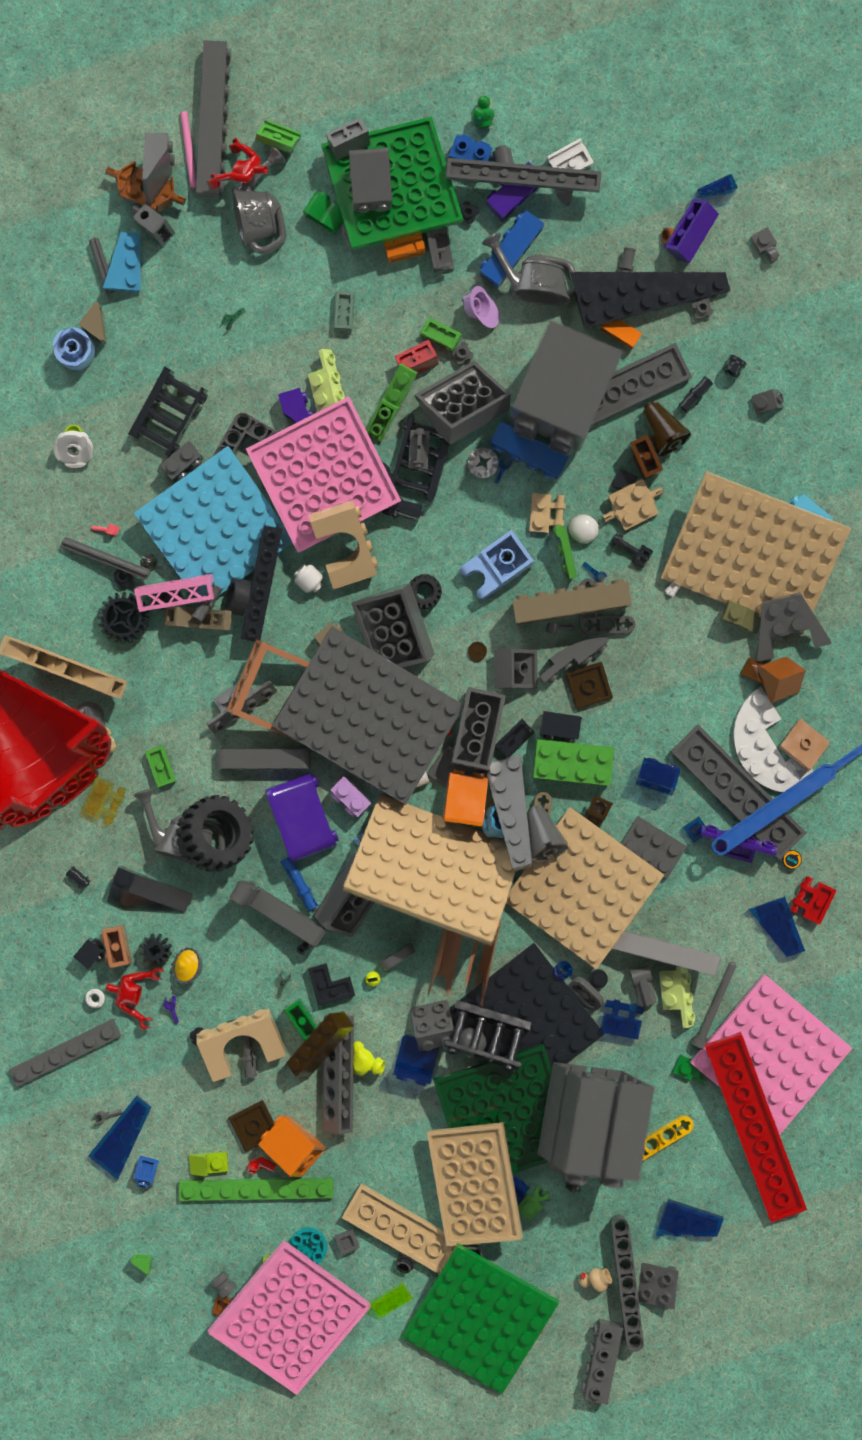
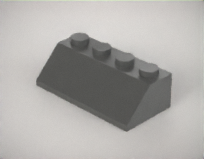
[314,853,375,937]

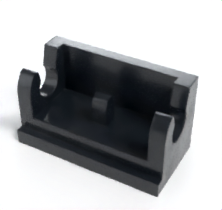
[495,718,535,758]

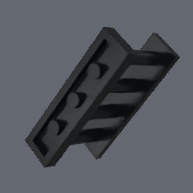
[128,366,208,457]
[389,414,450,503]
[443,1000,532,1072]

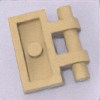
[529,493,566,534]

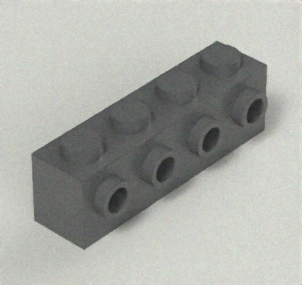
[581,1318,623,1405]

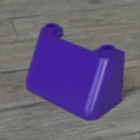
[266,773,339,862]

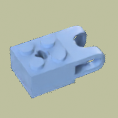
[459,530,535,600]

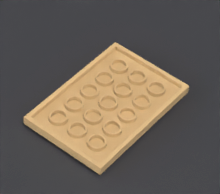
[427,1123,523,1246]

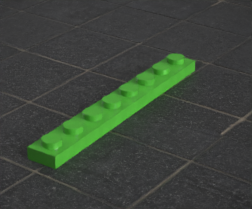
[179,1178,334,1201]

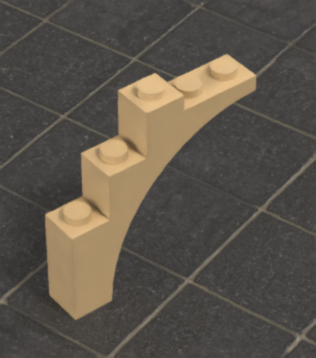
[0,635,128,699]

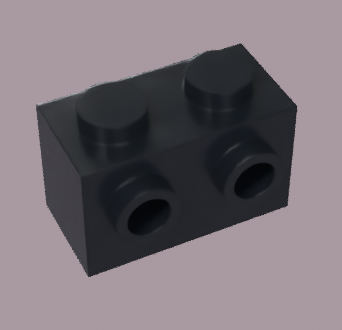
[539,711,582,743]

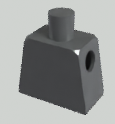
[130,204,175,247]

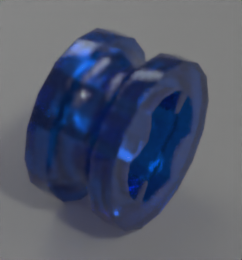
[553,961,573,980]

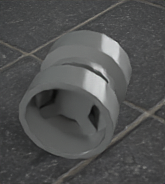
[210,1271,237,1299]

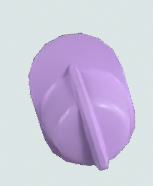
[461,286,499,328]

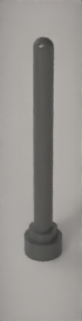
[691,962,736,1049]

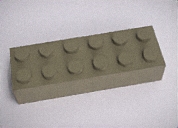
[512,579,632,625]

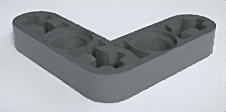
[579,578,636,634]

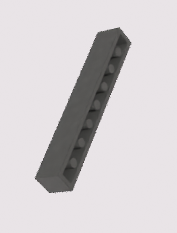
[196,40,232,199]

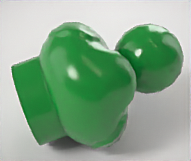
[471,95,495,129]

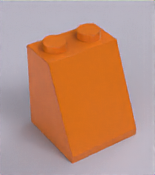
[443,769,488,826]
[258,1115,327,1177]

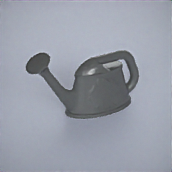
[232,146,286,254]
[482,233,576,306]
[133,789,226,864]

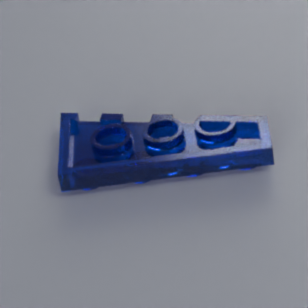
[88,1095,152,1180]

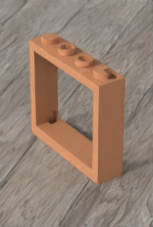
[226,640,310,739]

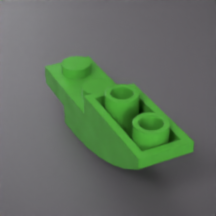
[366,363,418,442]

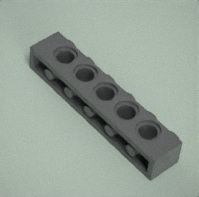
[323,1015,354,1135]

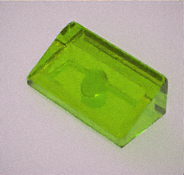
[370,1281,413,1318]

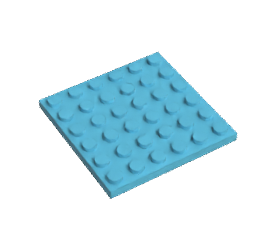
[134,446,293,604]

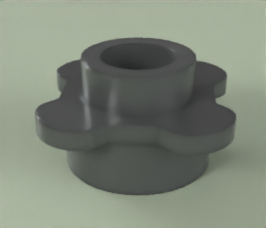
[692,297,713,319]
[451,342,473,365]

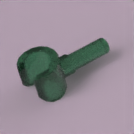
[221,307,245,330]

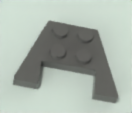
[757,592,832,662]

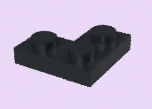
[308,963,355,1006]

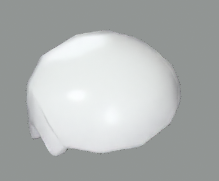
[568,514,599,544]

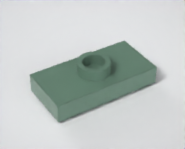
[333,291,355,331]

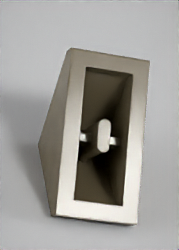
[79,302,107,344]

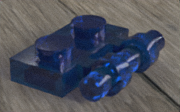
[600,999,644,1040]

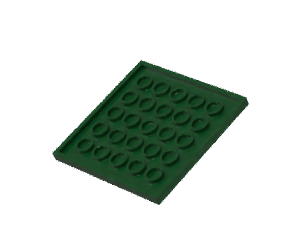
[433,1044,552,1174]

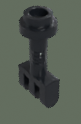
[610,533,653,568]

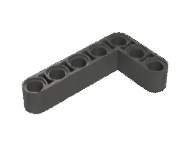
[211,413,278,458]
[230,880,327,947]

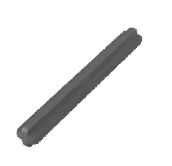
[61,537,150,580]

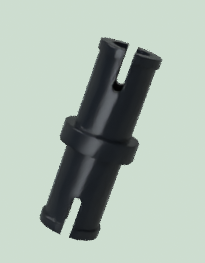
[678,376,713,413]

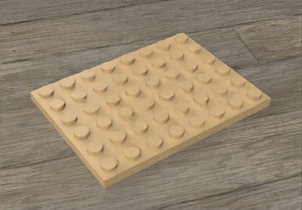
[661,471,851,633]
[343,794,516,946]

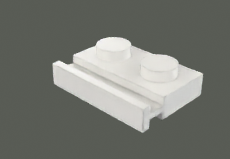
[547,138,594,170]

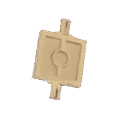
[602,479,664,530]

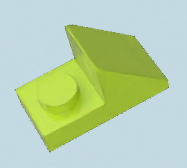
[189,1151,229,1176]

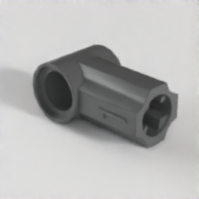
[630,966,657,1007]

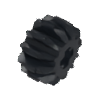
[140,933,172,966]

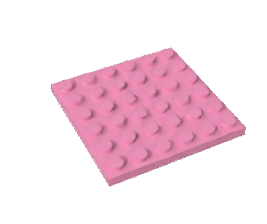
[246,396,401,553]
[690,974,852,1135]
[208,1240,371,1395]

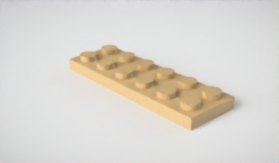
[342,1183,455,1274]

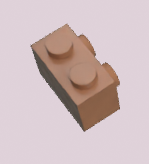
[101,924,132,968]

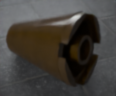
[643,401,691,456]

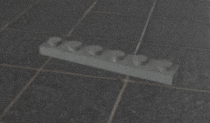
[9,1018,122,1087]

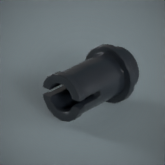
[66,866,91,890]

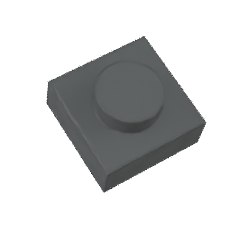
[335,1228,360,1255]

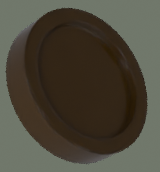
[468,642,487,661]

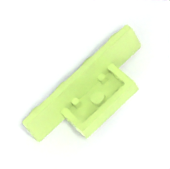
[308,349,345,411]
[659,965,695,1028]

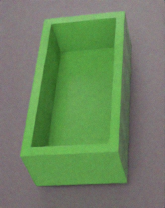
[532,739,614,786]

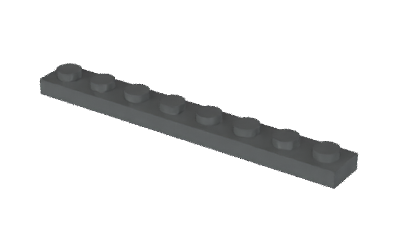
[446,158,602,193]

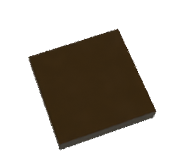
[565,662,613,709]
[228,1099,274,1152]

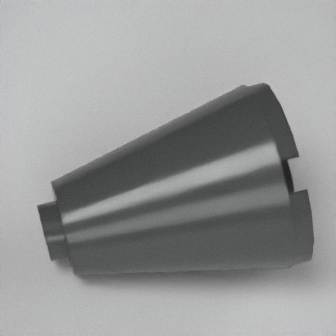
[527,806,568,862]

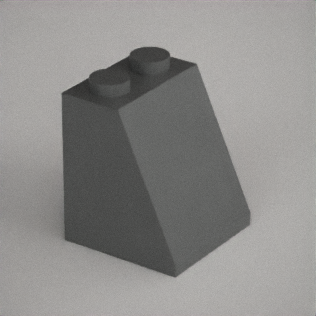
[349,148,392,213]

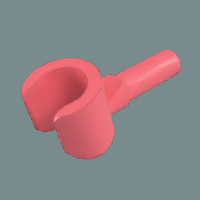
[91,523,120,536]

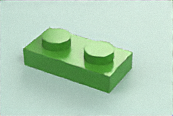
[145,745,177,788]

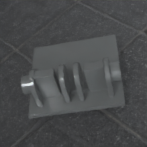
[638,1263,679,1310]

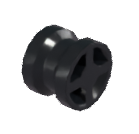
[722,355,747,378]

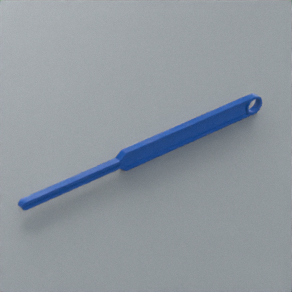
[711,744,862,856]

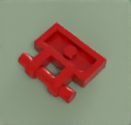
[790,876,837,925]

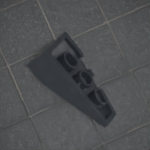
[107,866,193,912]

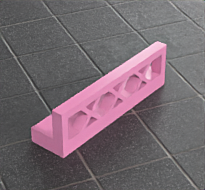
[134,574,214,612]

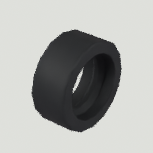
[225,578,251,616]

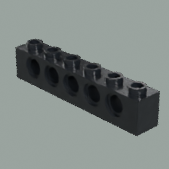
[241,524,283,642]

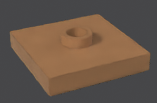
[778,718,830,771]

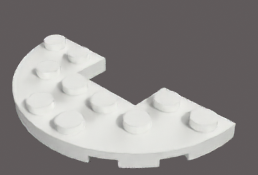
[733,687,813,792]

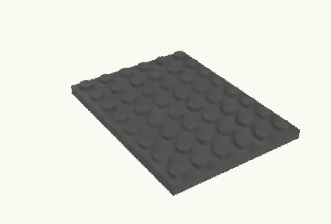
[272,626,464,805]

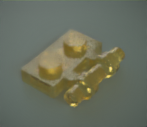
[81,776,126,824]

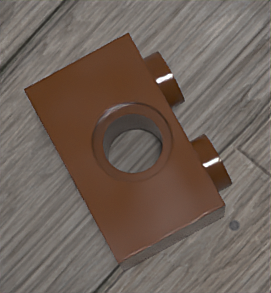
[628,435,663,480]

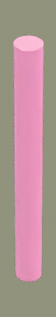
[180,112,197,189]

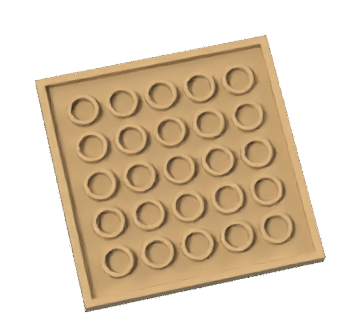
[506,807,664,969]

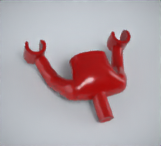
[207,138,268,189]
[106,968,164,1029]

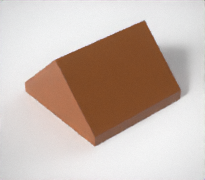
[758,656,806,703]

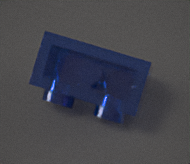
[636,757,681,796]

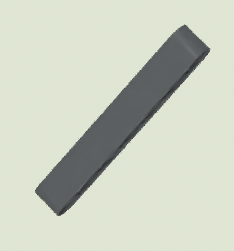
[610,1214,644,1352]

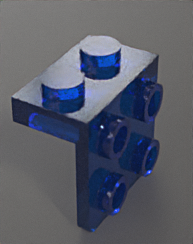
[393,1034,439,1086]

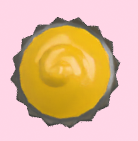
[172,947,203,984]

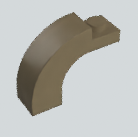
[164,606,231,630]

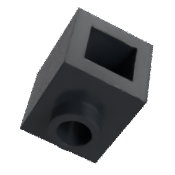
[73,938,106,969]

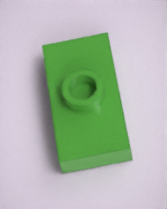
[420,318,462,352]

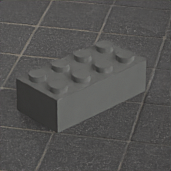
[451,687,506,773]

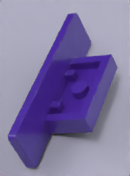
[701,825,777,864]

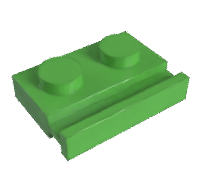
[255,120,301,154]

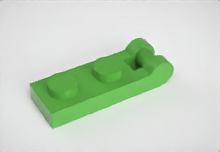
[553,524,577,579]

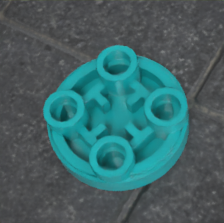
[289,1227,327,1264]

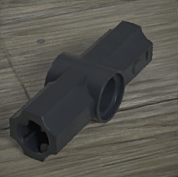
[381,497,423,522]

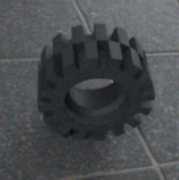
[410,574,442,609]

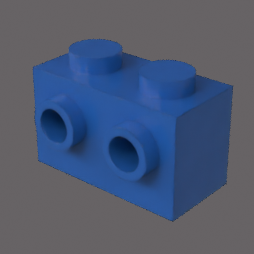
[449,134,493,161]

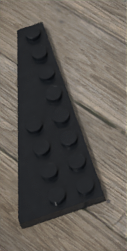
[569,272,730,329]

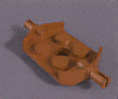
[105,161,186,211]

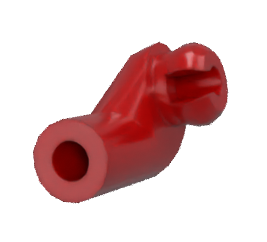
[247,1157,276,1174]

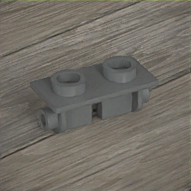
[409,428,430,469]

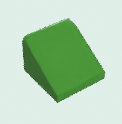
[131,1254,153,1275]

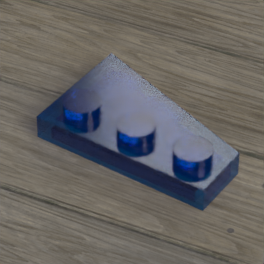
[748,896,805,957]
[656,1199,724,1237]

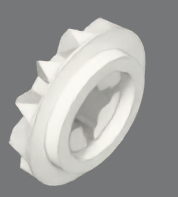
[468,447,498,478]

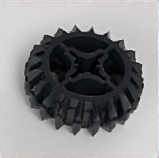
[97,592,150,644]

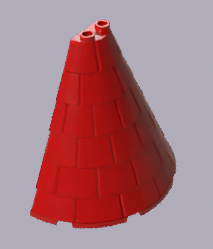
[0,669,111,829]

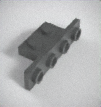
[206,681,277,734]

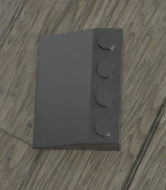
[415,361,511,444]
[351,583,435,668]

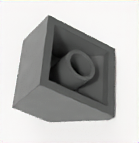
[494,649,538,688]

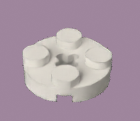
[54,431,93,468]

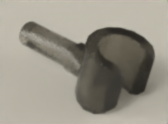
[276,970,291,997]

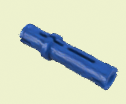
[280,856,319,912]

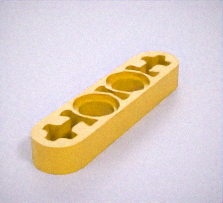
[642,1115,694,1161]

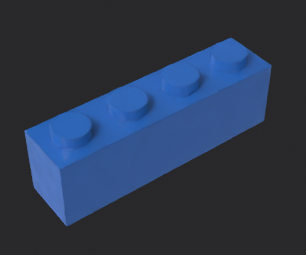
[480,210,545,289]
[490,421,569,480]

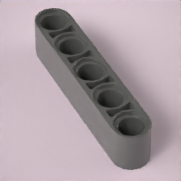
[216,749,310,769]

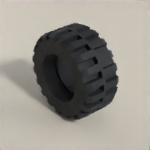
[176,795,254,872]

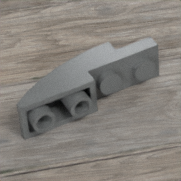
[539,637,609,683]

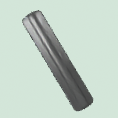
[89,238,115,294]

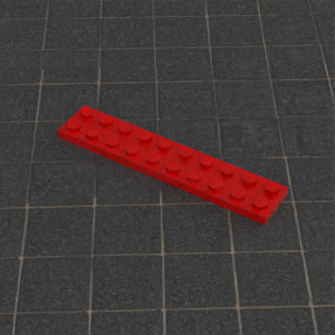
[704,1032,807,1222]

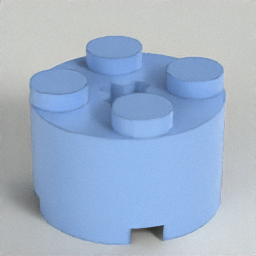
[53,327,95,370]

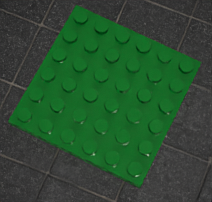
[321,116,463,251]
[401,1243,559,1394]

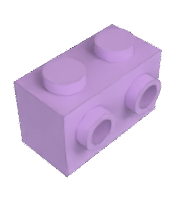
[331,776,372,817]

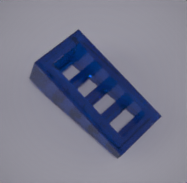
[695,174,738,199]

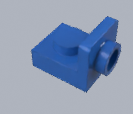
[134,1156,159,1188]

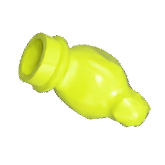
[353,1041,386,1076]

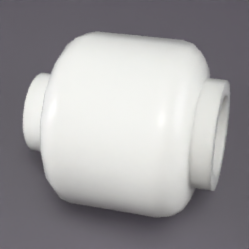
[294,564,323,593]

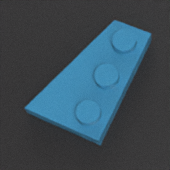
[101,232,141,292]

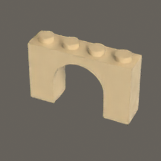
[308,500,378,590]
[197,1009,286,1082]

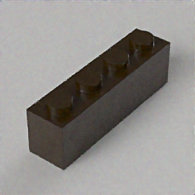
[286,1011,354,1078]

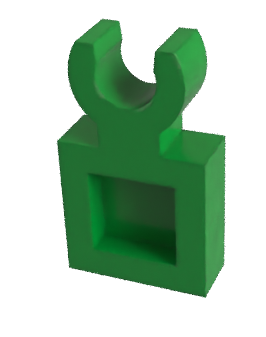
[673,1054,705,1083]

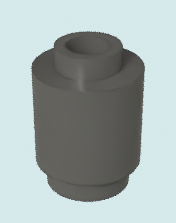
[492,145,514,164]

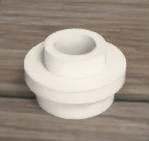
[85,989,105,1008]

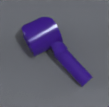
[164,995,179,1023]

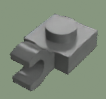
[750,227,780,263]

